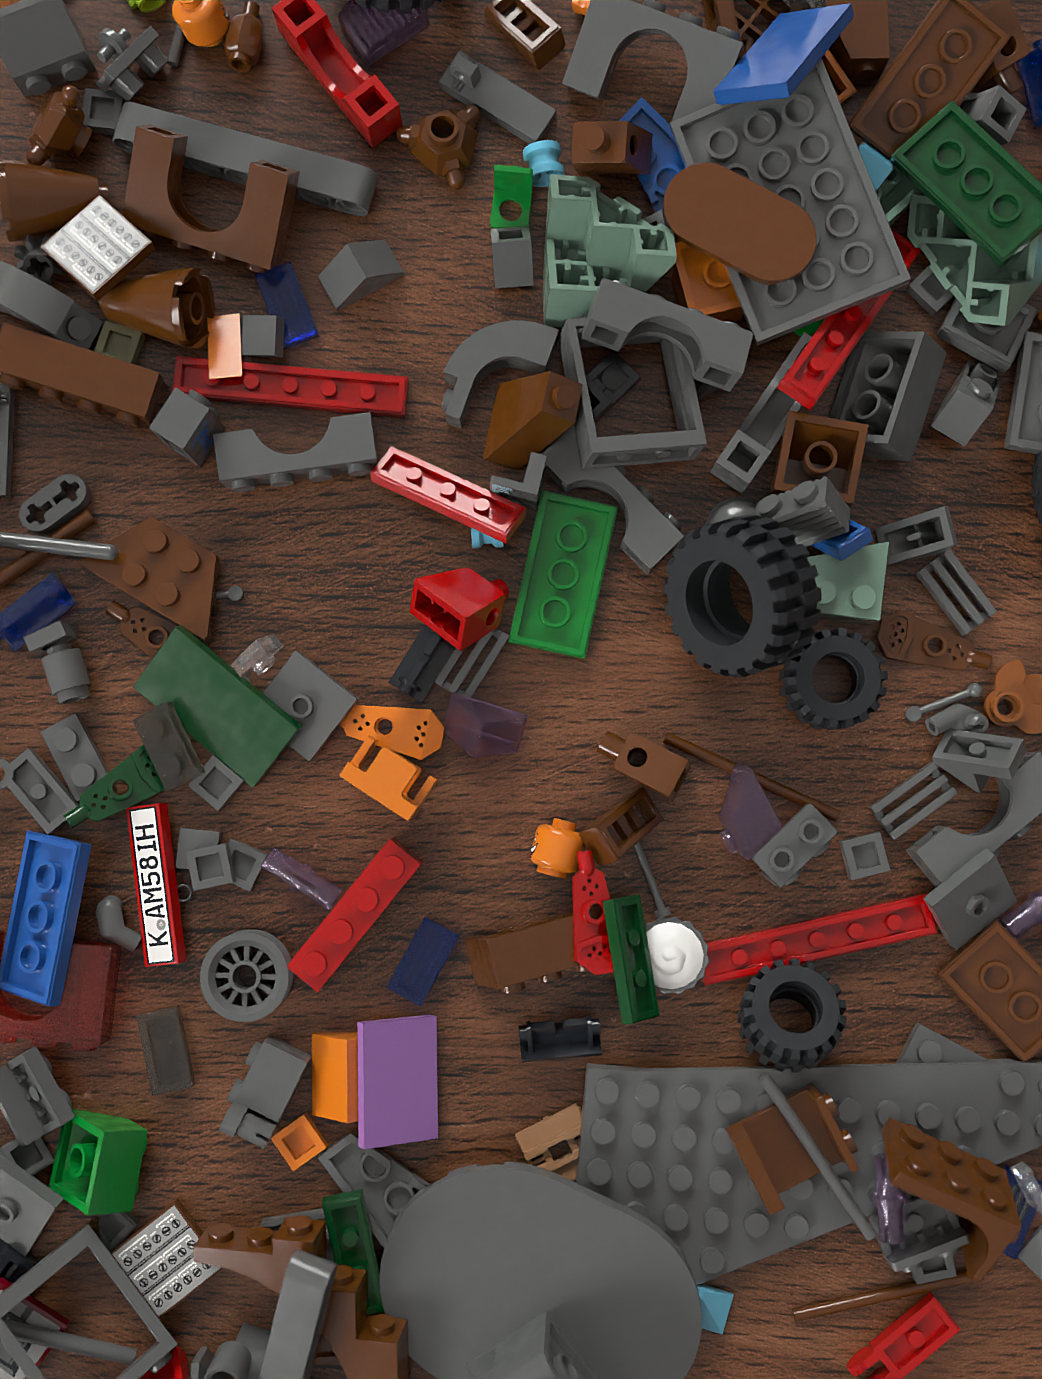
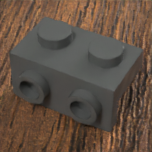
[752,804,838,888]
[0,1046,75,1147]
[868,1197,970,1272]

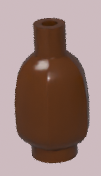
[224,1,263,73]

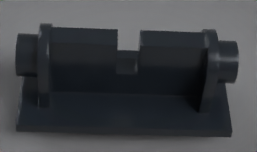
[388,624,456,703]
[518,1015,602,1063]

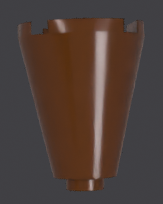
[0,159,109,242]
[99,267,215,349]

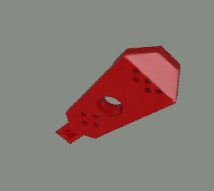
[572,850,614,975]

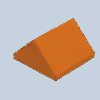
[312,1032,358,1123]

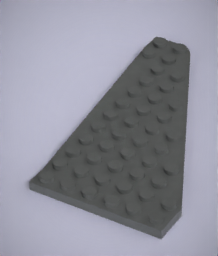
[575,1059,1042,1285]

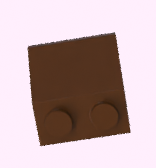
[769,411,869,507]

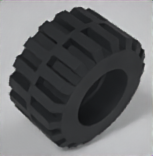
[779,628,888,730]
[737,959,847,1073]

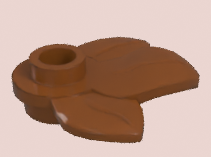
[984,659,1042,734]

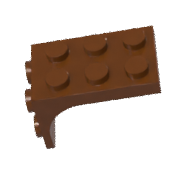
[881,1118,1022,1282]

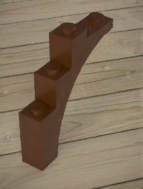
[193,1215,409,1379]

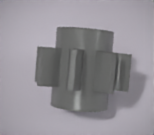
[14,235,63,285]

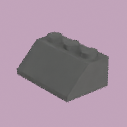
[829,331,947,462]

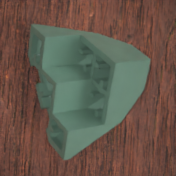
[543,174,677,328]
[907,195,1042,326]

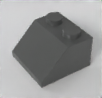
[0,0,96,97]

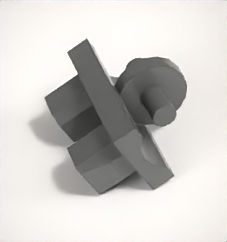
[96,26,168,102]

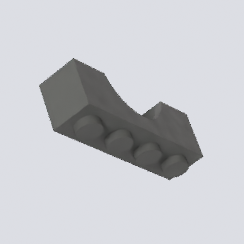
[581,278,754,392]
[710,332,812,494]
[213,412,379,492]
[542,425,684,575]
[905,751,1042,887]

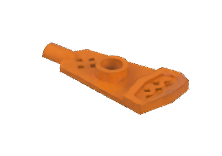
[340,705,446,760]

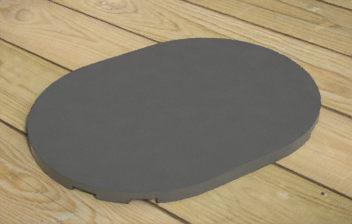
[380,1162,702,1379]

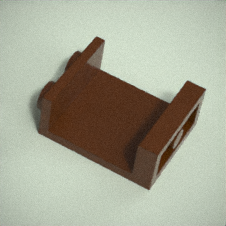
[725,1083,859,1216]

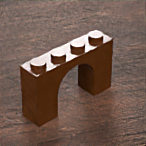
[122,124,300,273]

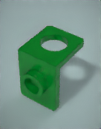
[490,165,533,229]

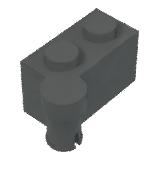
[219,1034,312,1150]

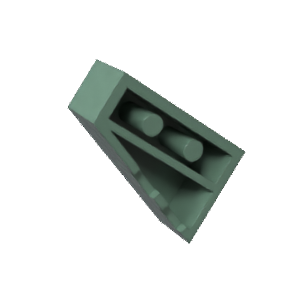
[807,542,889,626]

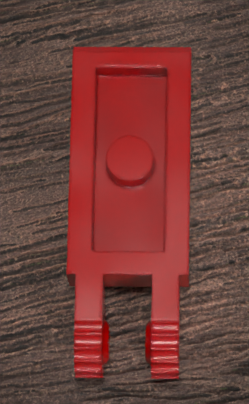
[846,1291,960,1379]

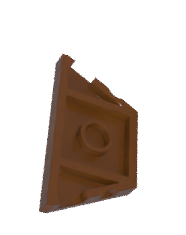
[79,516,220,642]

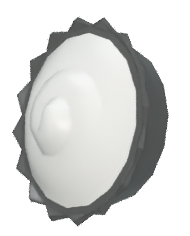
[645,916,710,996]

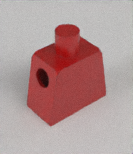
[410,567,509,651]

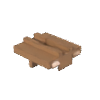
[515,1103,582,1181]

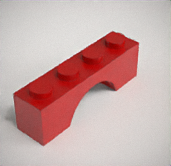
[272,0,403,148]
[286,837,424,992]

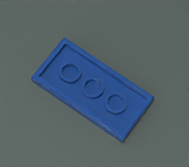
[713,3,854,105]
[0,830,92,1006]

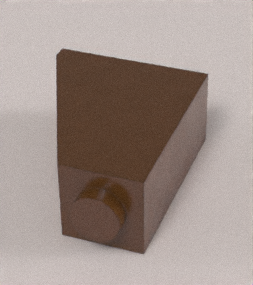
[803,0,890,81]
[483,371,583,470]

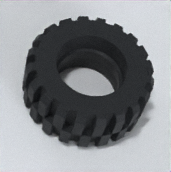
[663,515,822,678]

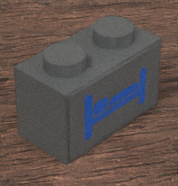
[149,387,226,467]

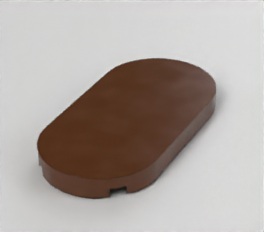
[664,162,817,285]

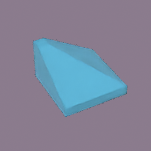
[858,142,893,191]
[697,1284,734,1334]

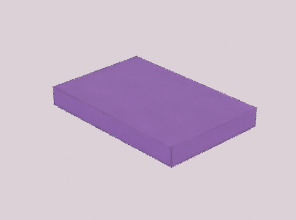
[357,1015,438,1149]

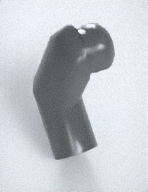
[96,895,142,953]

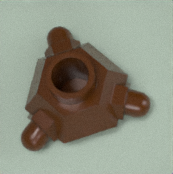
[26,85,92,166]
[396,105,480,189]

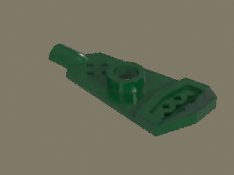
[63,744,178,829]

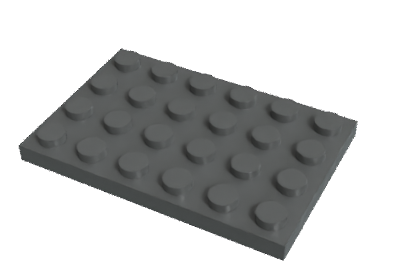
[670,58,911,346]

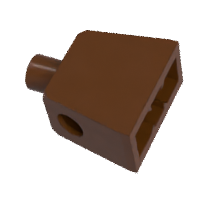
[974,0,1029,95]
[571,121,653,175]
[597,731,691,802]

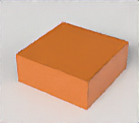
[271,1111,328,1171]

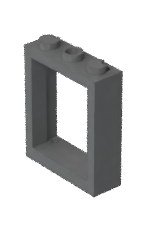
[558,315,707,469]
[0,1224,177,1379]

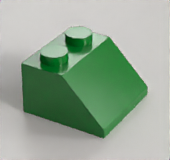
[49,1108,148,1215]

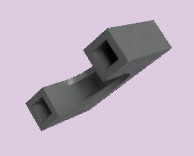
[562,0,745,122]

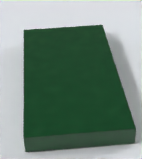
[890,100,1042,268]
[133,625,302,788]

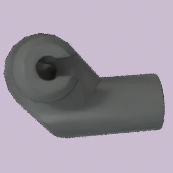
[925,704,989,736]

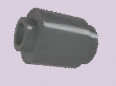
[41,643,92,705]

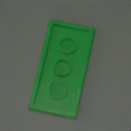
[508,490,618,659]

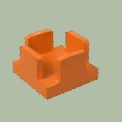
[671,241,744,322]
[339,735,438,821]

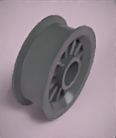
[200,929,294,1022]

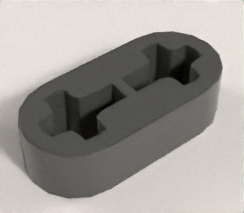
[19,474,92,535]

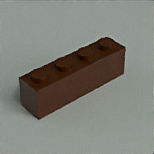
[0,322,165,427]

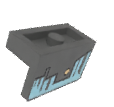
[490,452,547,510]

